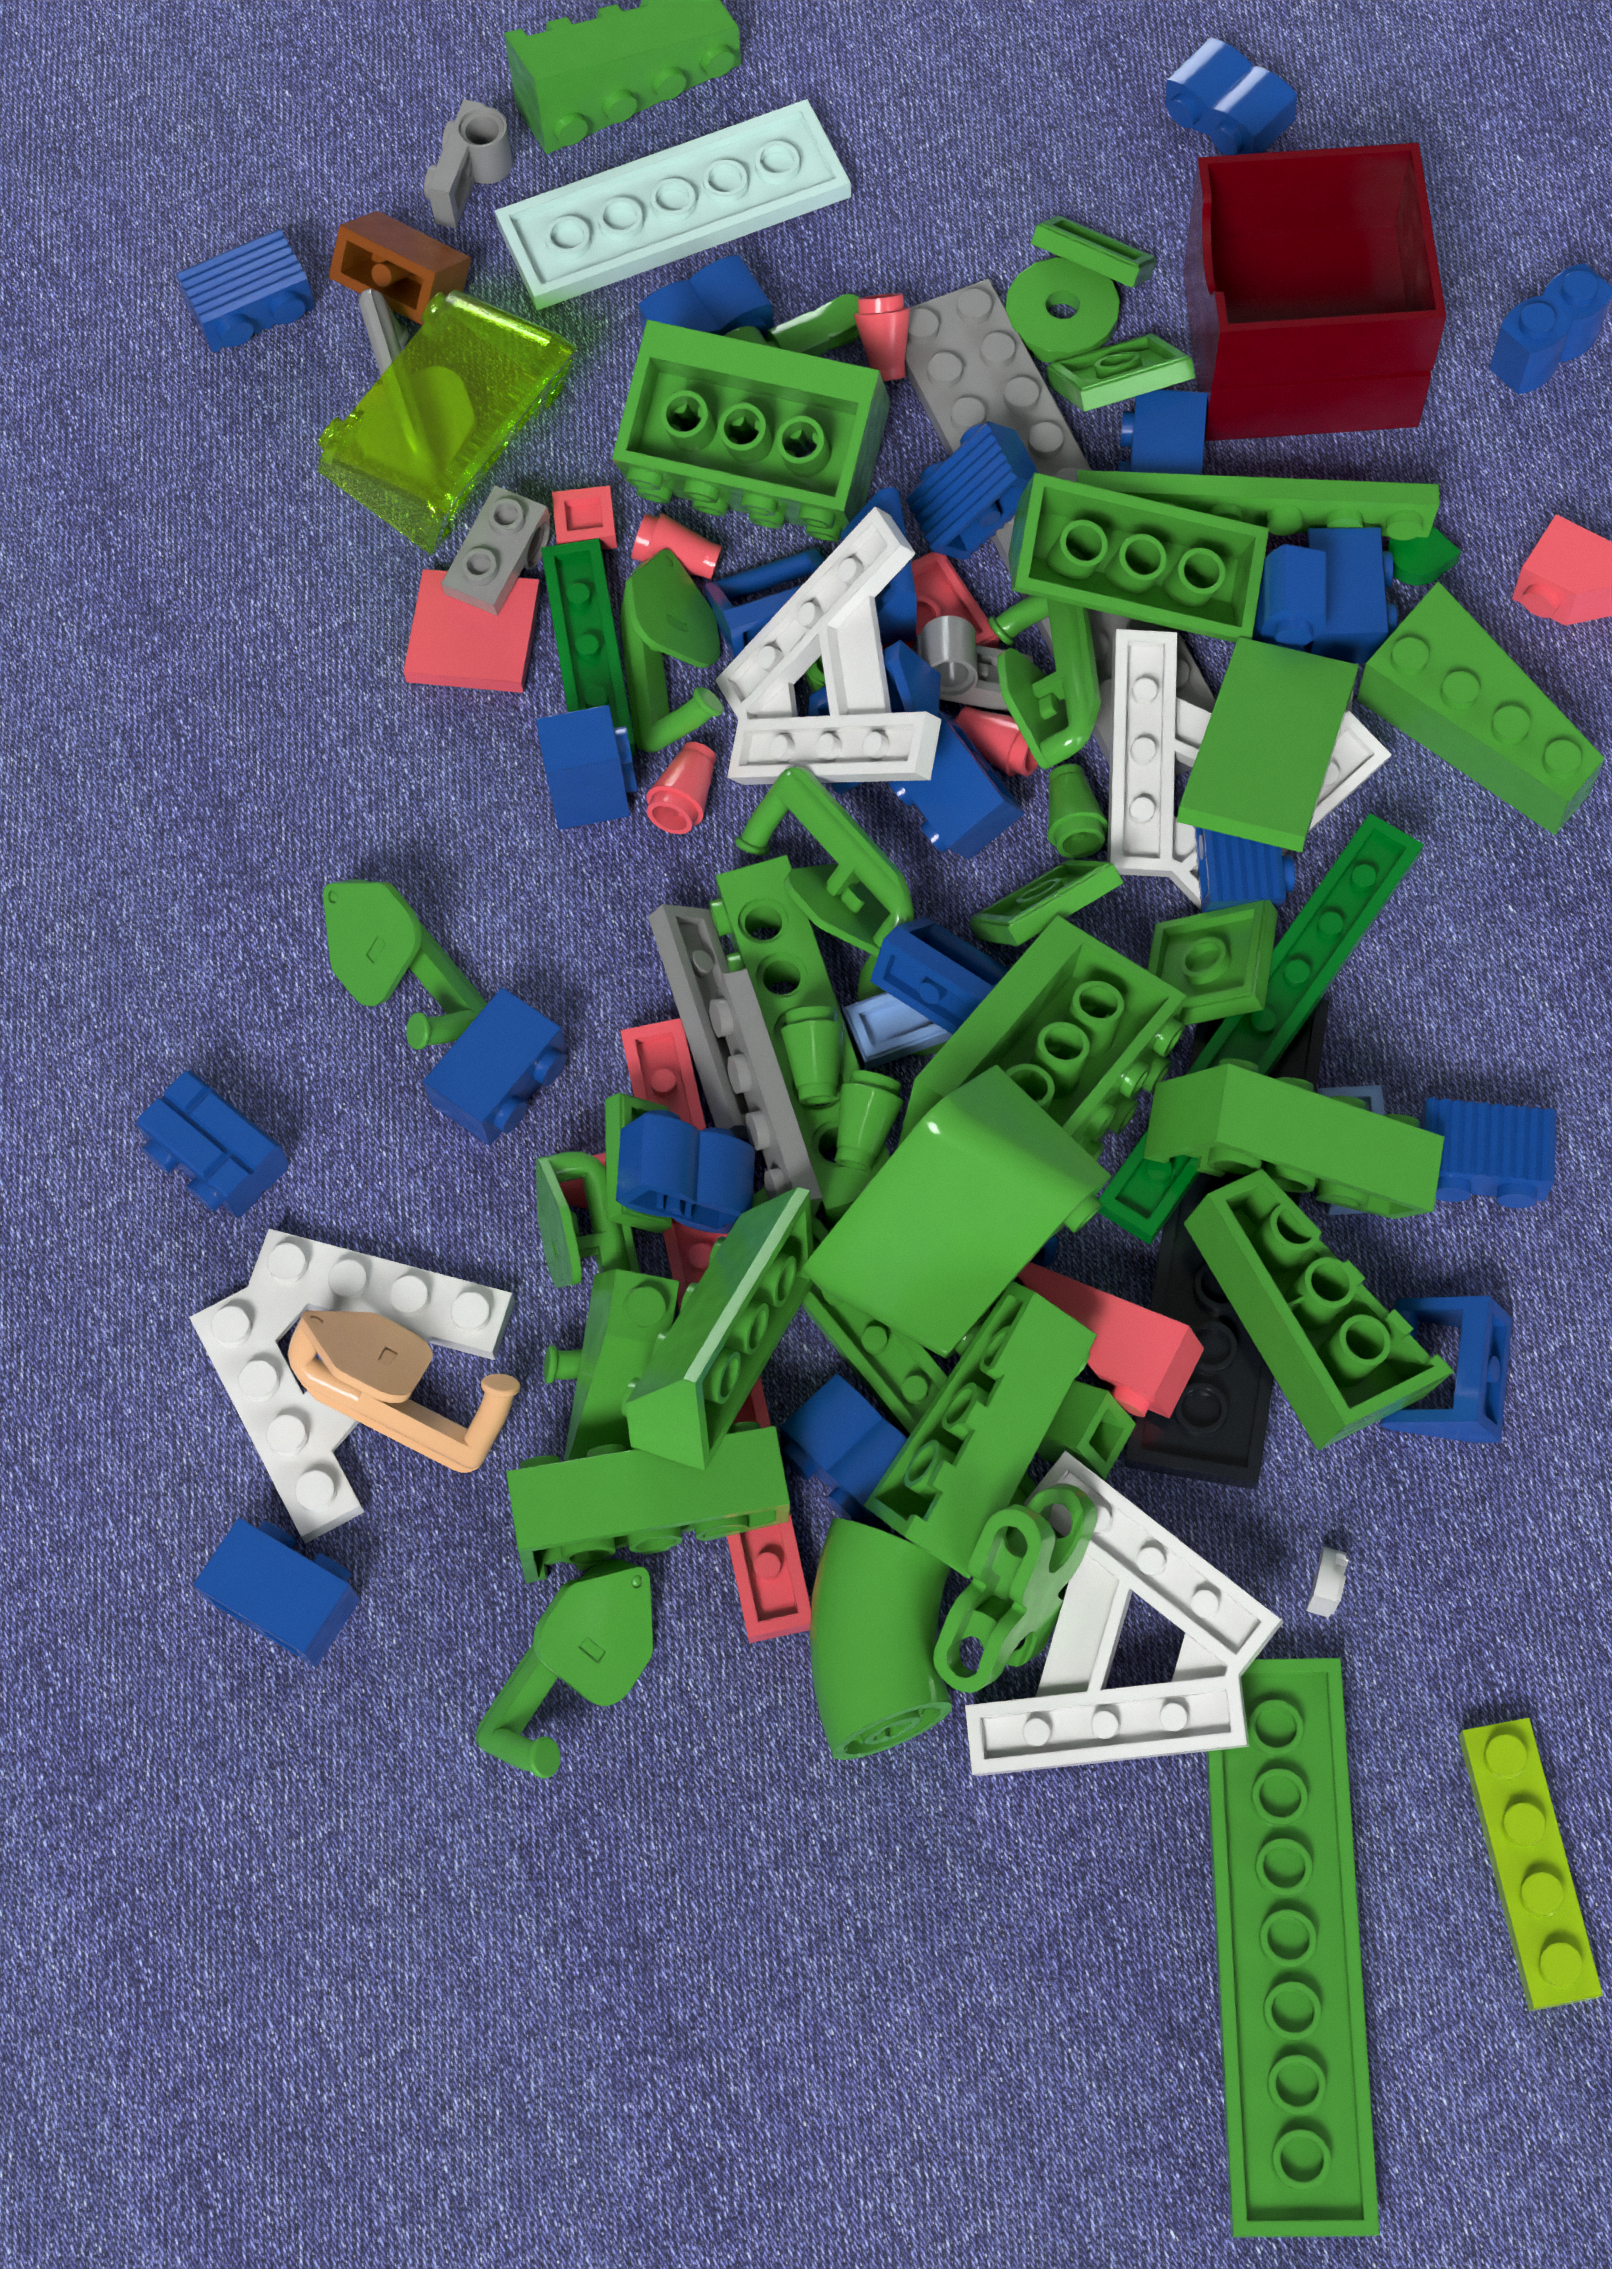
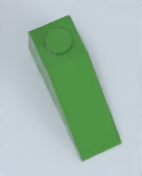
[564,1269,679,1461]

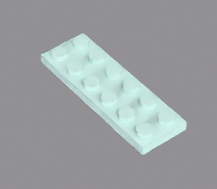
[494,99,851,310]

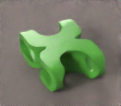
[933,1483,1097,1693]

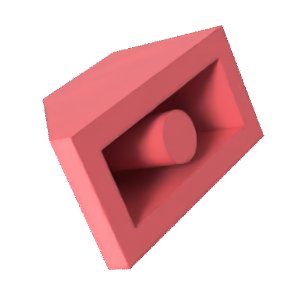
[1512,514,1612,626]

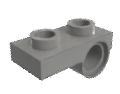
[424,99,513,228]
[441,485,551,616]
[911,615,1033,712]

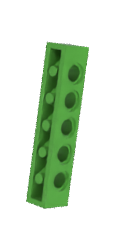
[709,855,890,1232]

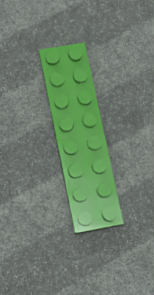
[1206,1658,1380,2238]

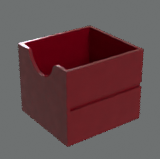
[1183,142,1446,442]

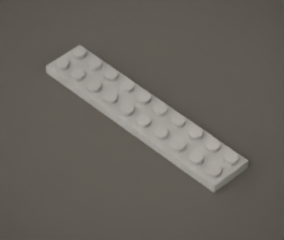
[905,278,1216,776]

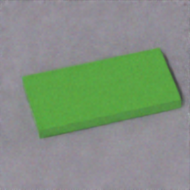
[1177,637,1359,853]

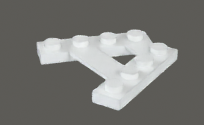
[715,507,942,785]
[1107,629,1392,911]
[189,1229,515,1544]
[965,1451,1283,1776]

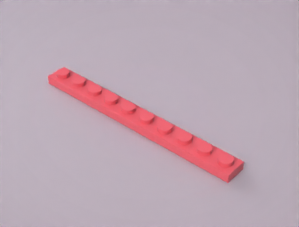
[620,1018,811,1643]

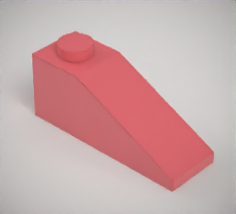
[1017,1262,1204,1419]

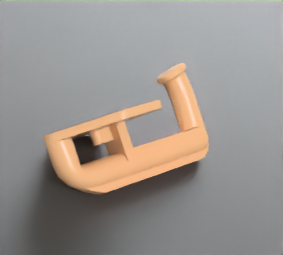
[288,1310,520,1473]

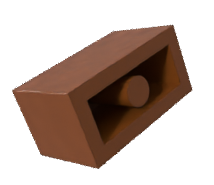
[328,211,471,325]

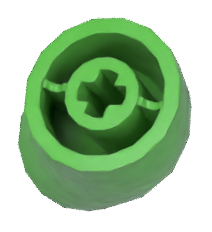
[810,1518,952,1760]

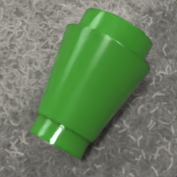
[1048,764,1108,858]
[780,1006,844,1105]
[834,1070,904,1171]

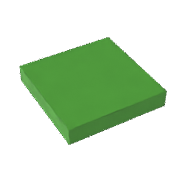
[1046,333,1195,412]
[968,859,1123,946]
[1147,900,1278,1026]

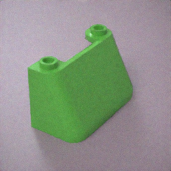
[802,1064,1112,1359]

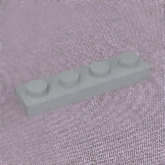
[648,904,750,1138]
[709,969,822,1221]

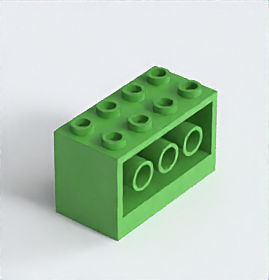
[612,320,891,542]
[897,915,1187,1161]

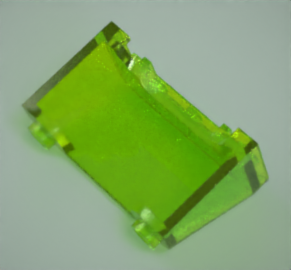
[317,289,579,556]

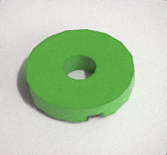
[1005,257,1120,363]

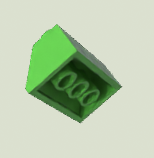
[1008,473,1269,643]
[622,1187,814,1471]

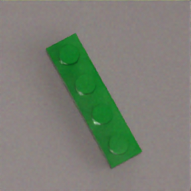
[541,538,636,756]

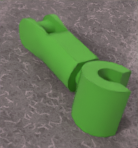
[724,294,860,356]

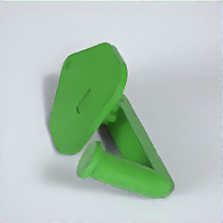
[620,549,723,753]
[988,595,1101,770]
[735,766,914,957]
[323,879,488,1050]
[536,1151,640,1384]
[475,1558,653,1779]

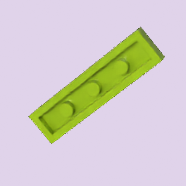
[1458,1718,1603,2012]

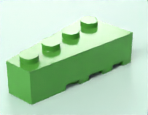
[504,0,741,155]
[1356,581,1605,835]
[1143,1059,1444,1219]
[1184,1169,1454,1451]
[864,1282,1097,1579]
[506,1422,790,1584]

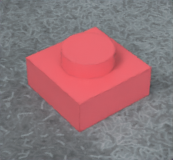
[552,485,617,550]

